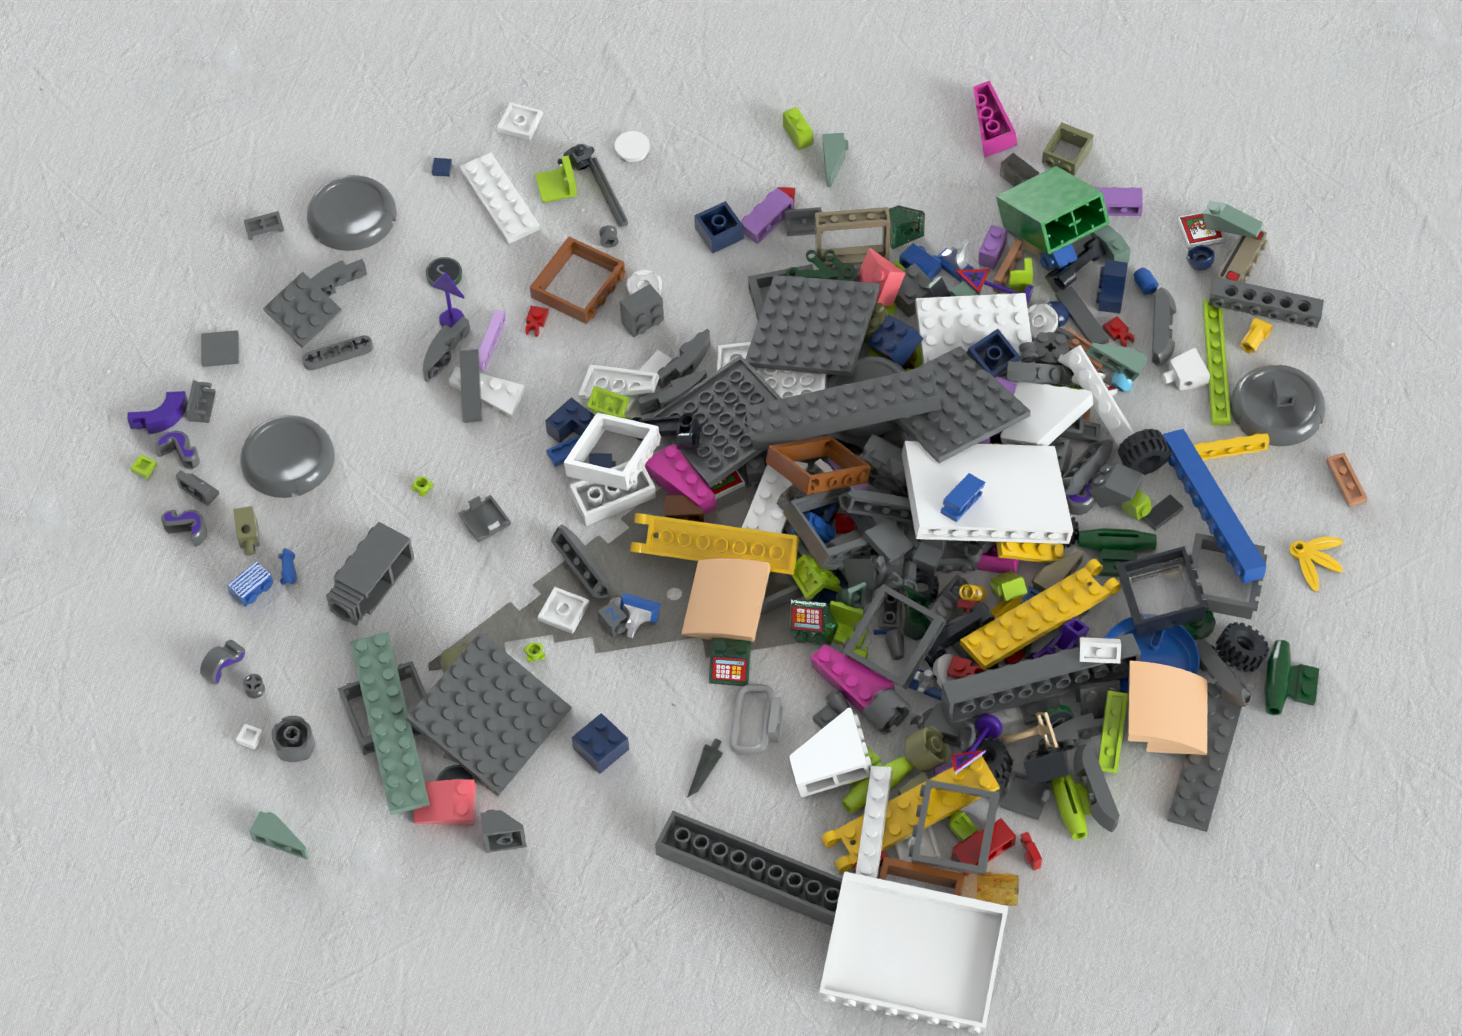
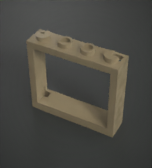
[815,207,890,267]

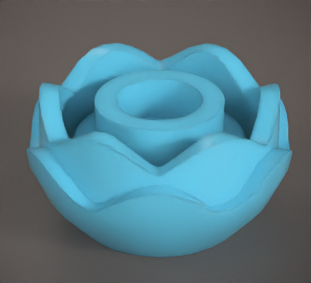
[1111,372,1133,392]

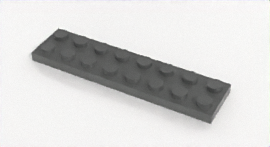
[1167,682,1242,832]

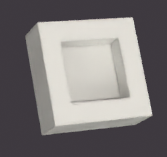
[236,724,264,750]

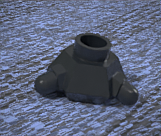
[557,144,595,171]

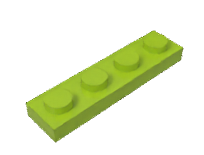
[1098,691,1128,774]

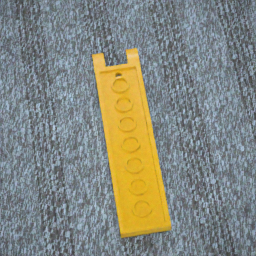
[630,513,799,575]
[960,559,1122,671]
[820,756,1000,873]

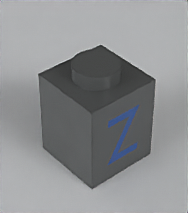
[598,601,628,637]

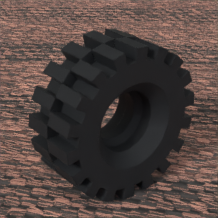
[1216,622,1269,672]
[961,737,1013,785]

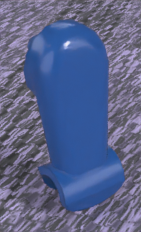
[278,548,297,585]

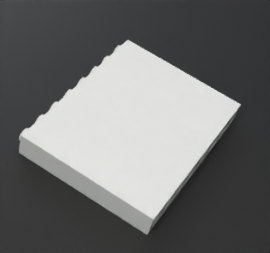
[902,441,1073,544]
[818,871,1008,1034]

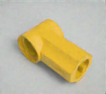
[1240,317,1273,354]

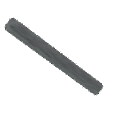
[588,157,628,227]

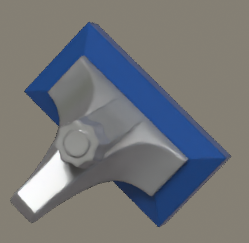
[937,239,974,282]
[620,593,661,639]
[908,669,942,701]

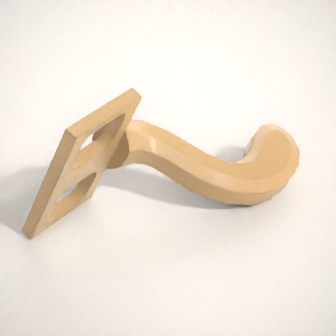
[1000,712,1058,748]

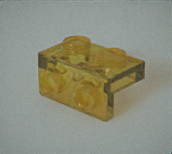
[976,872,1019,906]

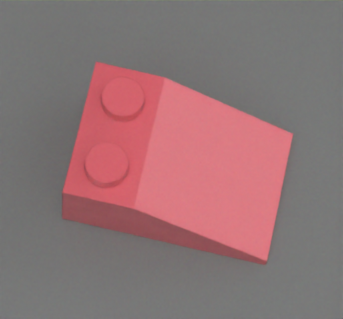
[857,248,905,306]
[414,779,477,825]

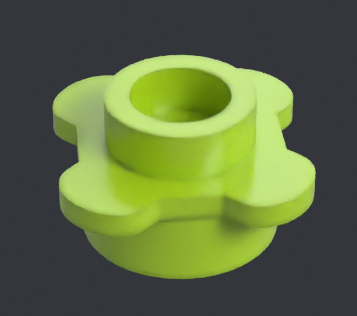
[411,476,434,496]
[524,642,545,663]

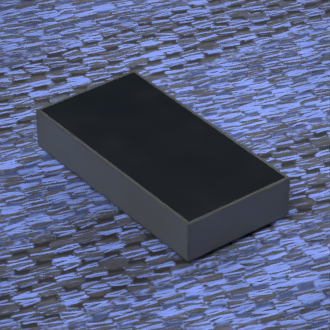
[926,276,952,298]
[1142,494,1184,531]

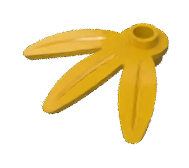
[1289,537,1343,591]

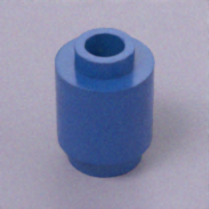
[1133,267,1159,295]

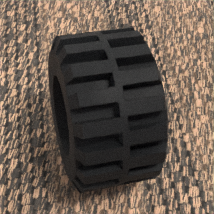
[1118,429,1171,475]

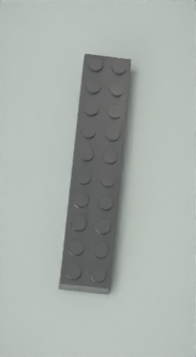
[745,366,942,450]
[941,633,1141,725]
[655,811,843,926]

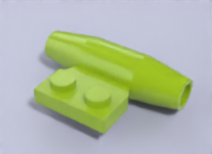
[841,747,914,814]
[1051,774,1092,840]

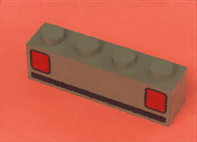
[1217,230,1268,283]

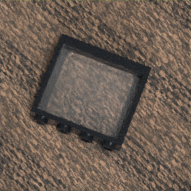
[1116,546,1209,636]

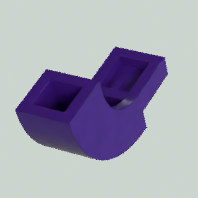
[127,391,188,434]
[1031,617,1090,660]

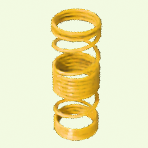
[959,584,987,601]

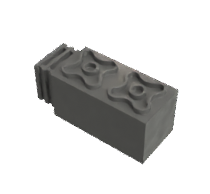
[326,522,415,626]

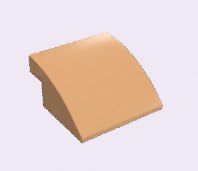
[681,558,771,645]
[1127,661,1207,755]

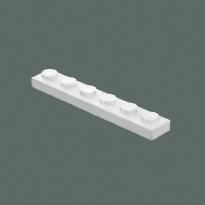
[1063,345,1134,446]
[856,766,893,878]

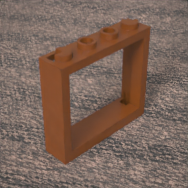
[530,236,626,324]
[766,435,871,494]
[879,856,965,896]

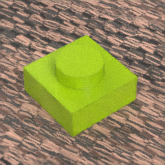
[130,454,158,479]

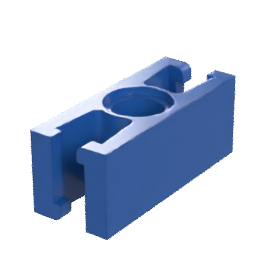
[940,473,986,522]

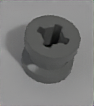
[599,225,619,248]
[1018,342,1039,363]
[243,674,265,699]

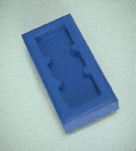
[546,435,581,467]

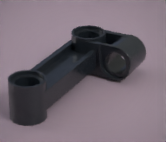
[1045,237,1106,293]
[631,412,702,450]
[925,602,995,668]

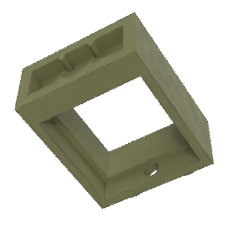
[1042,122,1094,176]

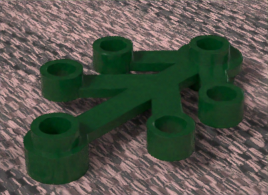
[786,249,857,281]

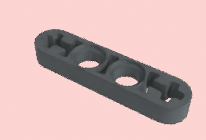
[302,335,373,370]

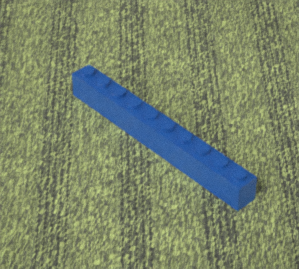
[1163,429,1267,584]

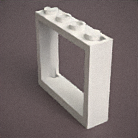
[564,412,661,491]

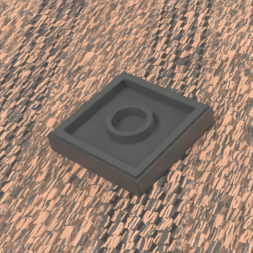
[201,330,239,367]
[862,518,915,564]

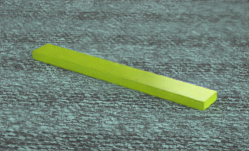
[1202,300,1231,426]

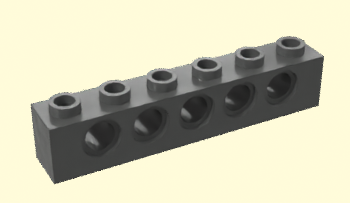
[1208,277,1324,328]

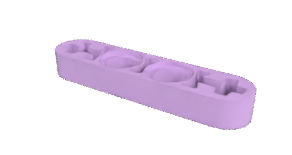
[479,310,506,371]

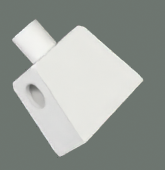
[1162,348,1210,390]

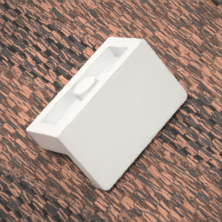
[1079,637,1121,663]

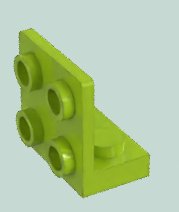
[535,155,577,203]
[587,386,631,420]
[791,554,842,600]
[823,601,868,649]

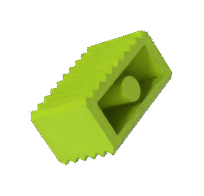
[783,107,814,150]
[989,571,1027,601]

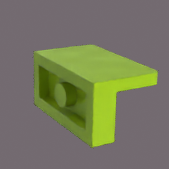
[1009,258,1033,294]

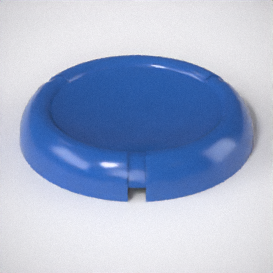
[1105,614,1200,693]

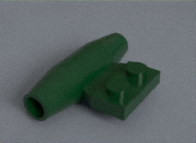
[1077,528,1157,577]
[1264,640,1319,715]

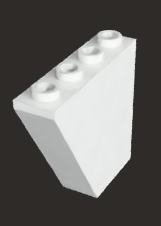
[1000,381,1094,446]
[789,708,872,798]

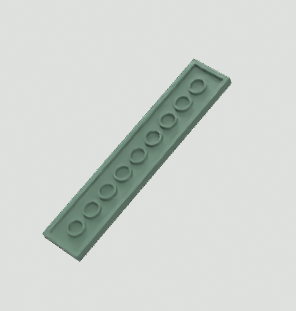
[350,632,430,815]

